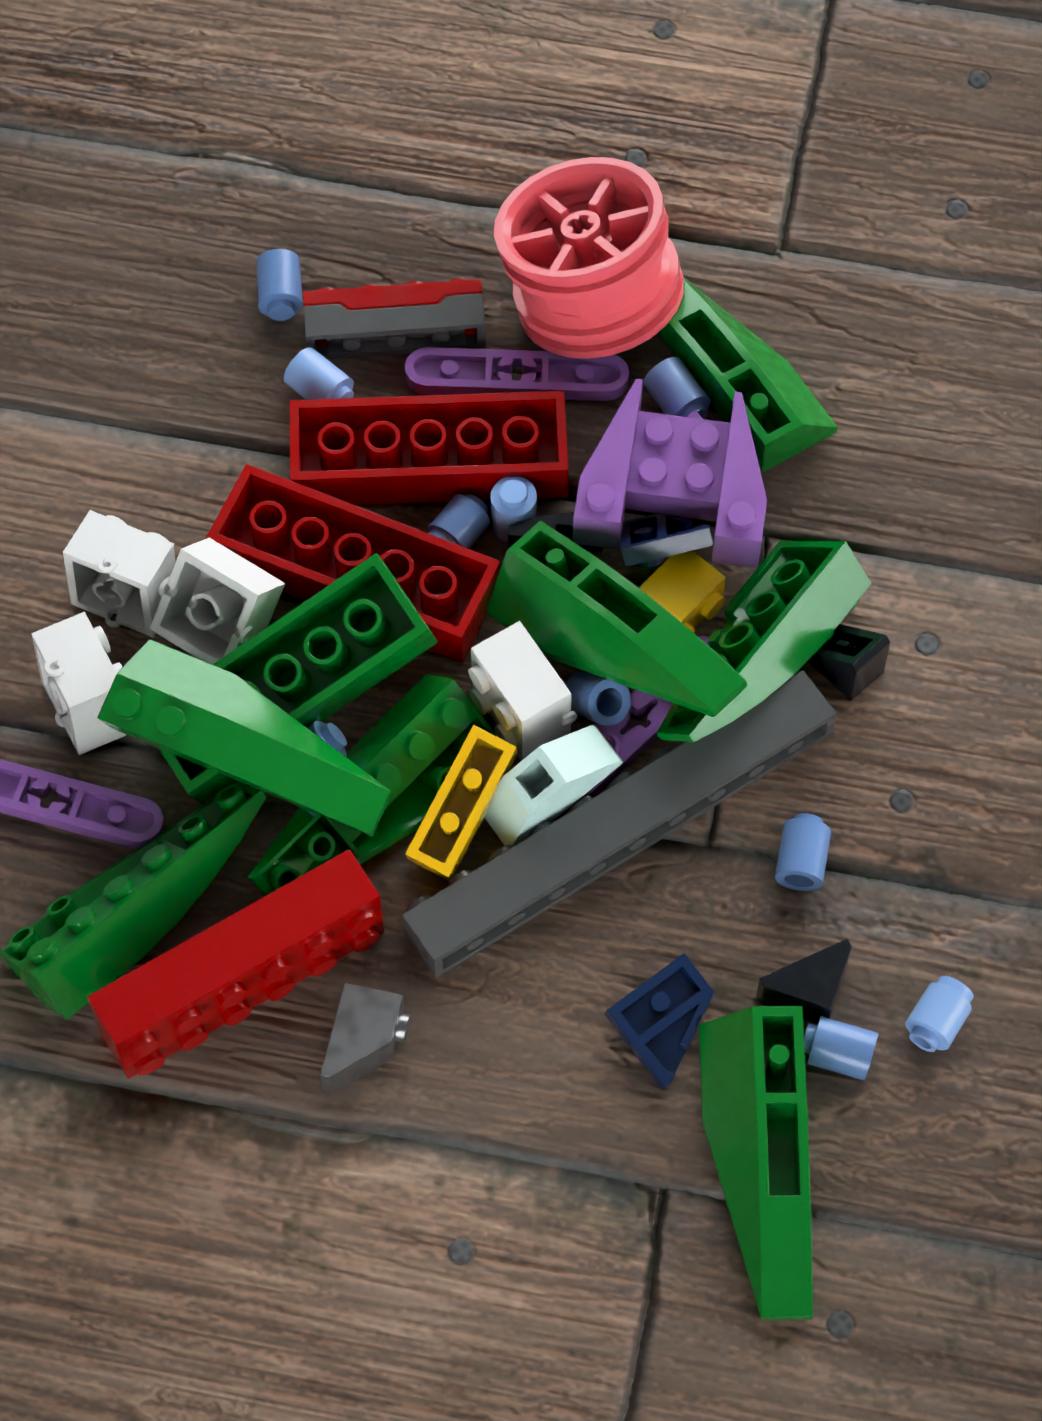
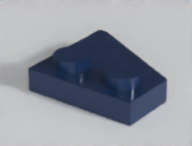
[621,513,714,568]
[604,953,714,1090]

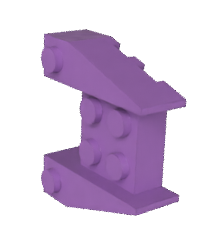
[573,379,767,568]

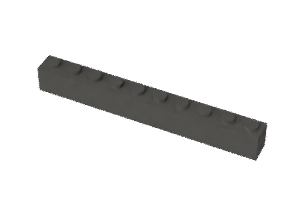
[402,671,837,978]

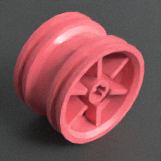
[494,157,684,359]

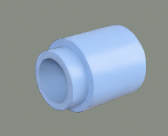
[905,976,974,1052]

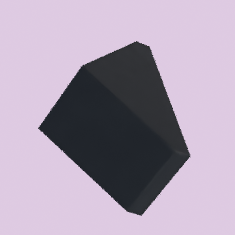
[808,624,890,701]
[756,938,852,1023]

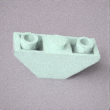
[484,725,623,847]

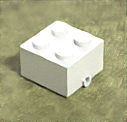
[63,510,176,638]
[149,538,285,665]
[31,612,126,755]
[468,621,577,761]

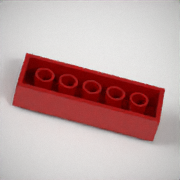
[289,391,568,505]
[205,464,501,663]
[87,849,384,1079]

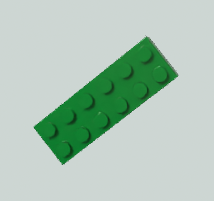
[159,552,438,803]

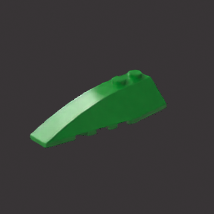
[656,541,872,742]
[97,639,392,837]

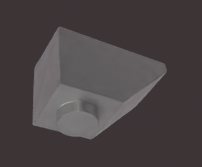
[320,983,411,1094]

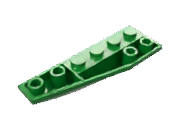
[658,277,838,473]
[486,520,748,717]
[248,674,498,897]
[0,782,266,1020]
[699,1006,813,1320]

